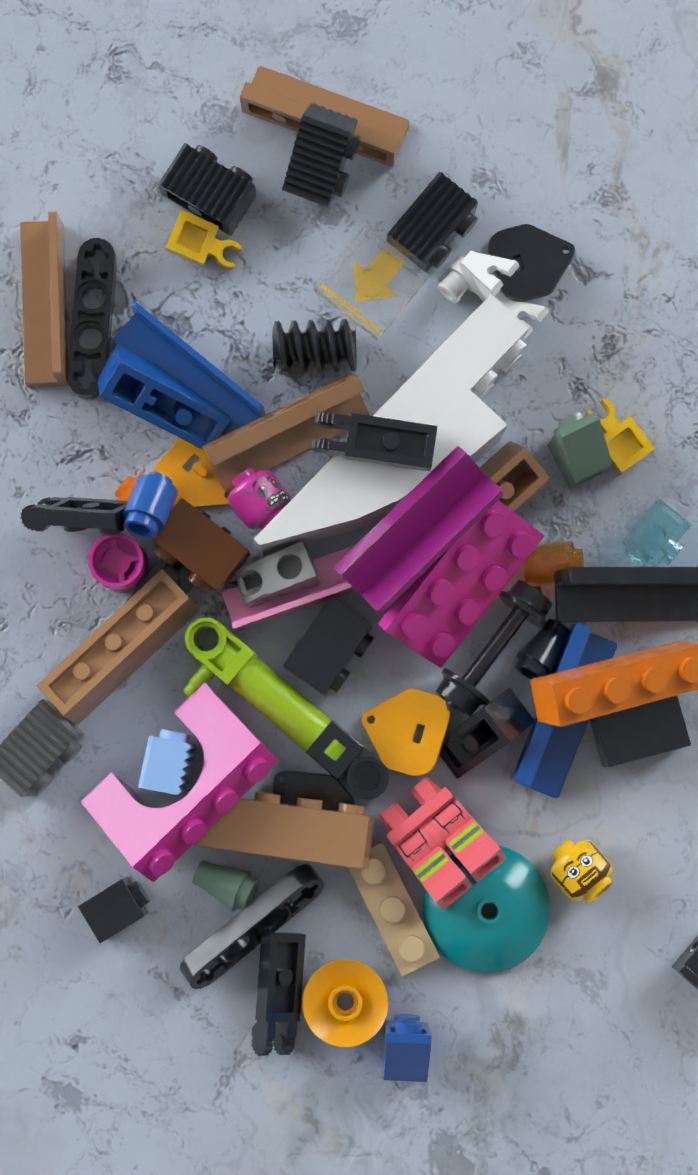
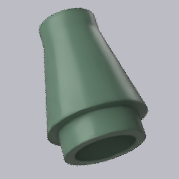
[192,860,259,911]

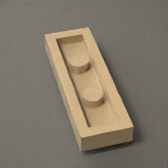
[348,842,440,977]

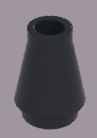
[515,619,570,680]

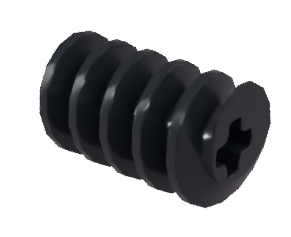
[272,319,357,374]

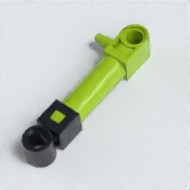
[183,617,389,800]

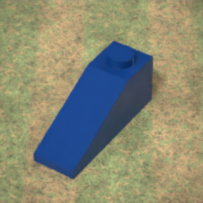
[97,344,231,450]

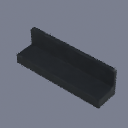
[554,567,698,623]

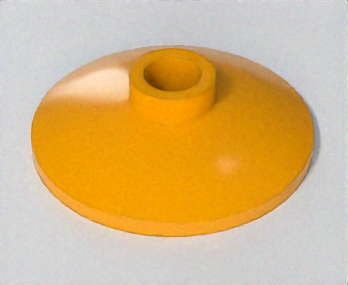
[302,959,388,1047]

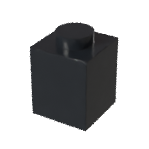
[78,876,150,943]

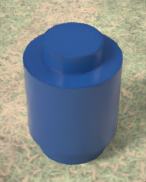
[123,472,178,539]

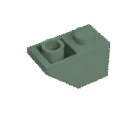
[547,411,613,490]

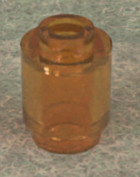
[523,541,584,586]

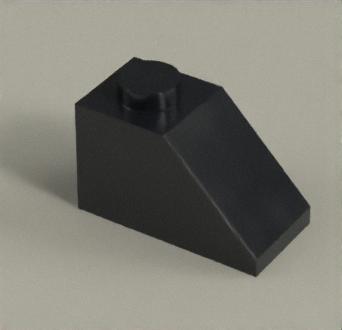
[439,687,535,779]

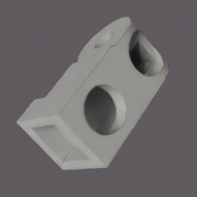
[234,541,322,607]

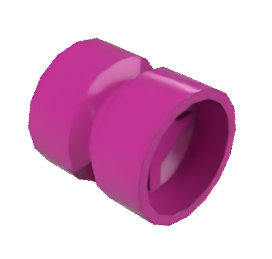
[88,533,150,593]

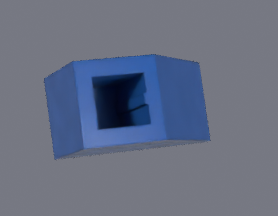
[382,1014,432,1082]

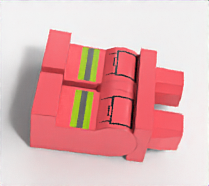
[380,777,507,911]

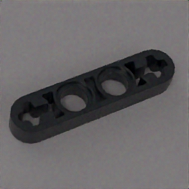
[67,238,117,400]
[180,864,324,989]

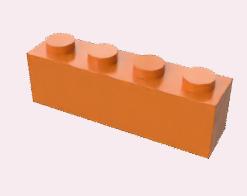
[530,641,698,727]

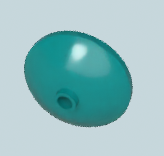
[423,845,550,973]

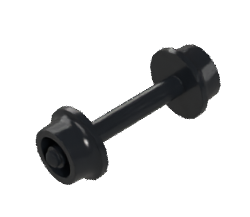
[435,580,553,717]

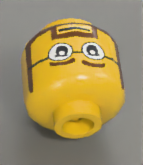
[550,839,614,904]

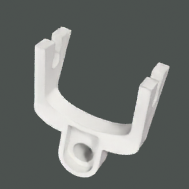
[437,251,549,340]

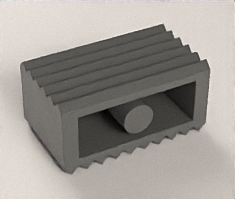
[0,699,84,797]

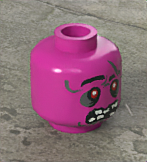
[228,467,290,531]

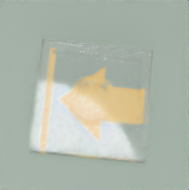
[313,225,429,341]

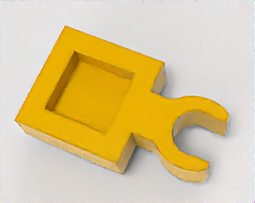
[165,210,242,270]
[585,398,655,476]

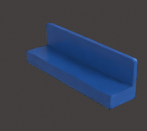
[112,302,266,435]
[510,622,617,798]

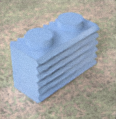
[138,729,197,795]

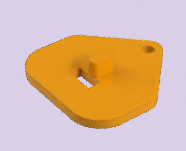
[154,435,235,508]
[362,689,451,777]

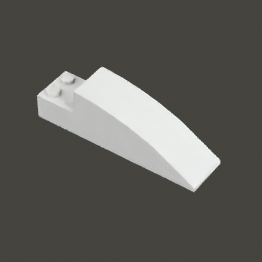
[253,294,529,555]

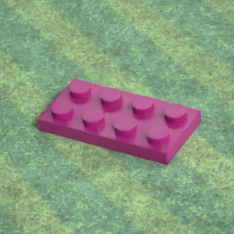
[378,500,545,668]

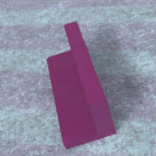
[334,446,504,614]

